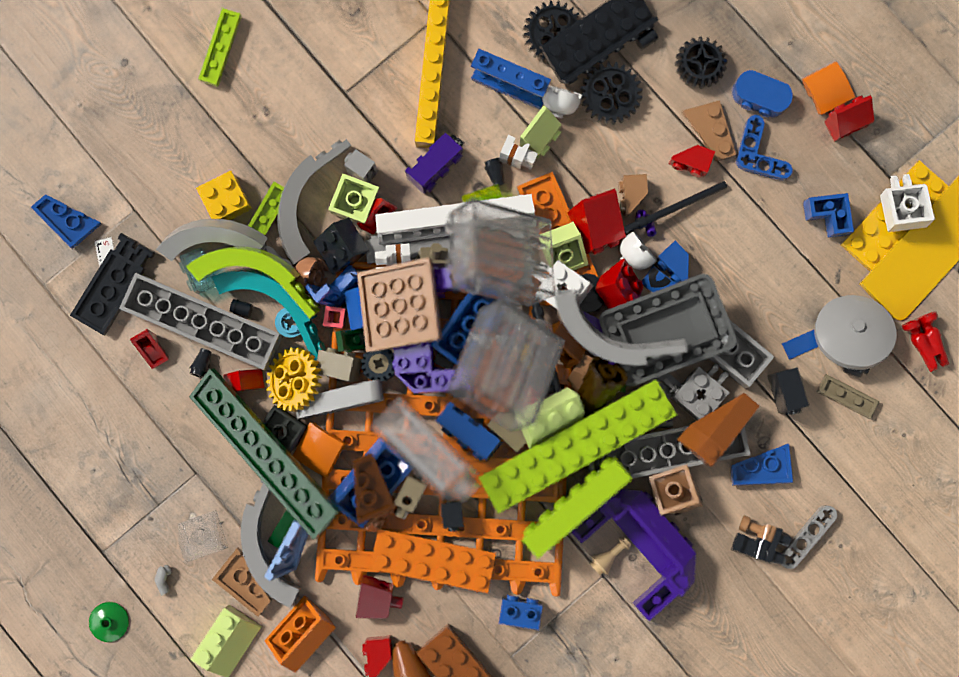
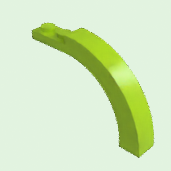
[186,246,320,319]

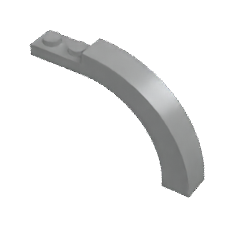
[277,139,351,265]
[156,219,294,268]
[554,289,687,365]
[241,480,301,608]

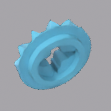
[275,308,300,338]

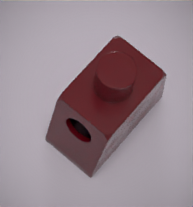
[355,575,404,619]

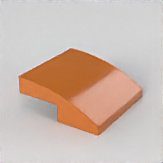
[802,62,855,115]
[293,422,346,477]

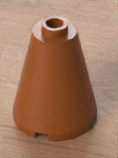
[391,640,431,677]

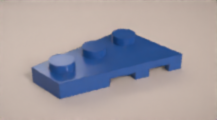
[31,194,101,249]
[730,443,793,486]

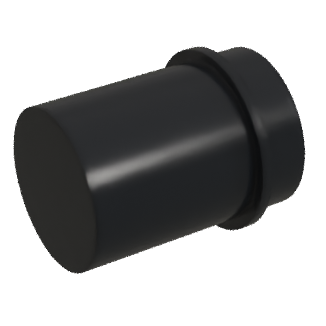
[635,28,659,50]
[230,299,253,317]

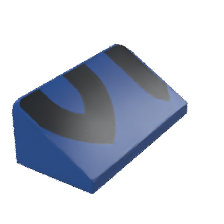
[642,266,676,293]

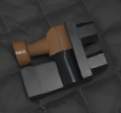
[731,515,792,565]

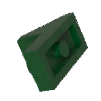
[335,329,366,352]

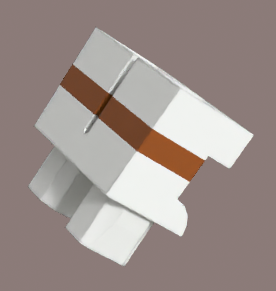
[499,135,538,170]
[375,243,410,269]

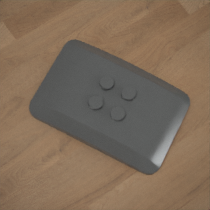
[599,274,736,386]

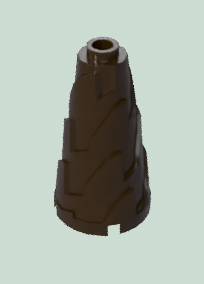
[577,356,628,420]

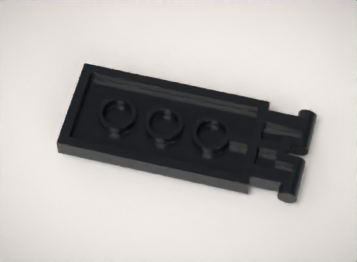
[70,233,155,336]

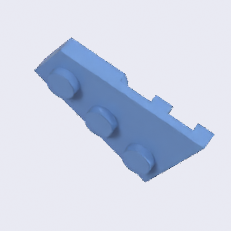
[264,520,308,581]

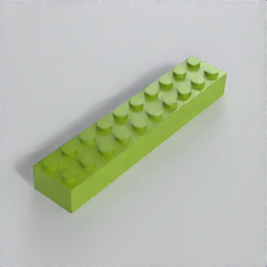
[479,380,676,514]

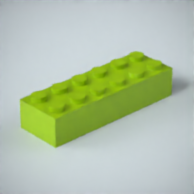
[522,456,632,559]

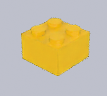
[196,170,252,220]

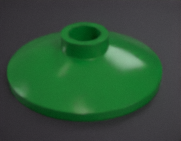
[89,602,129,642]

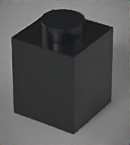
[441,501,464,532]

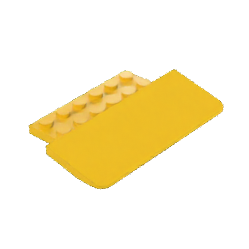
[841,160,959,320]

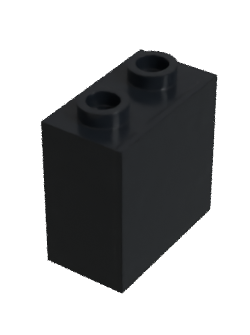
[767,367,809,415]

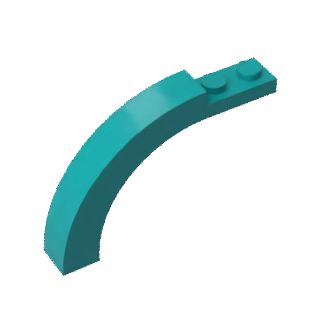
[211,268,326,361]

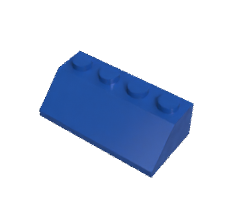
[431,283,509,368]
[329,437,415,528]

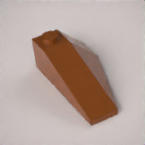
[677,393,759,467]

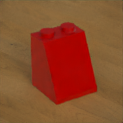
[567,188,626,255]

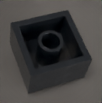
[313,217,369,275]

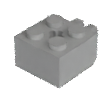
[670,363,730,420]

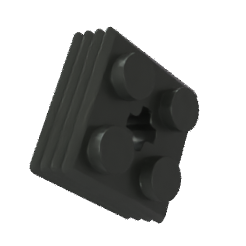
[263,405,308,454]

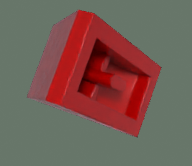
[223,369,265,393]

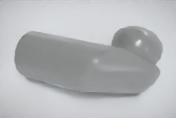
[155,565,172,596]

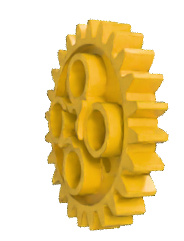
[266,347,322,412]

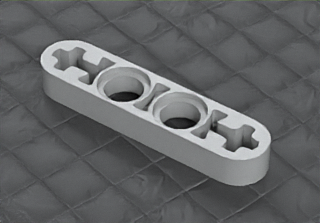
[781,505,837,569]

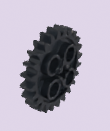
[523,0,579,64]
[580,62,643,125]

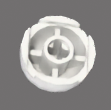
[542,86,582,118]
[620,231,657,270]

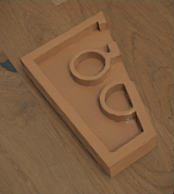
[682,100,736,162]
[212,547,272,617]

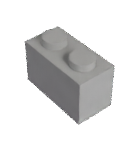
[344,149,378,183]

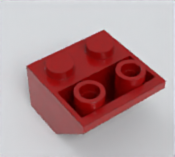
[824,95,875,142]
[595,258,644,309]

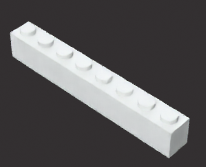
[376,194,535,245]

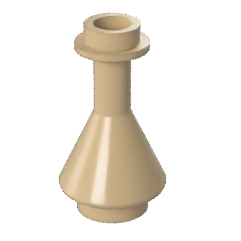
[590,536,631,576]

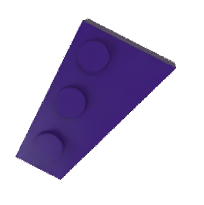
[405,133,463,194]

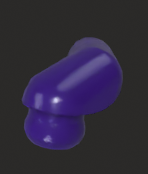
[635,209,657,237]

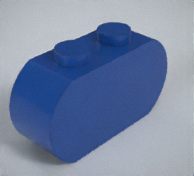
[732,70,793,117]

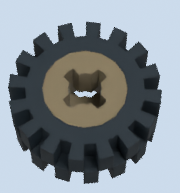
[361,349,395,382]

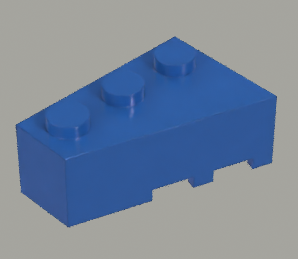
[435,402,503,461]

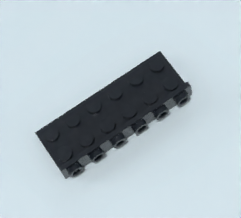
[540,0,659,85]

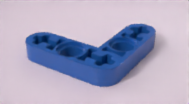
[736,115,793,180]

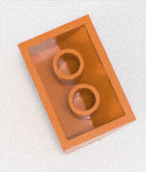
[264,595,336,673]

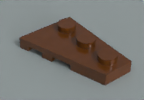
[353,452,395,525]

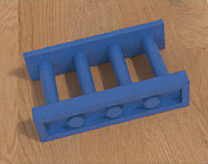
[471,49,551,110]

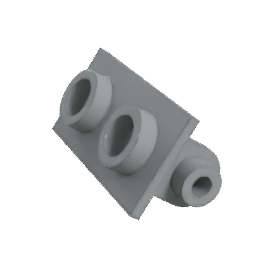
[648,373,682,399]

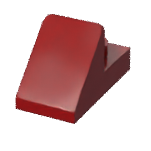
[357,198,397,235]
[130,329,169,369]

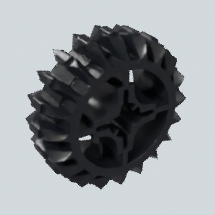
[675,36,728,89]

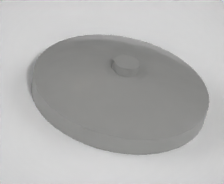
[814,295,897,370]

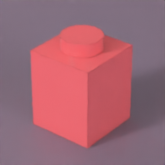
[323,306,348,329]

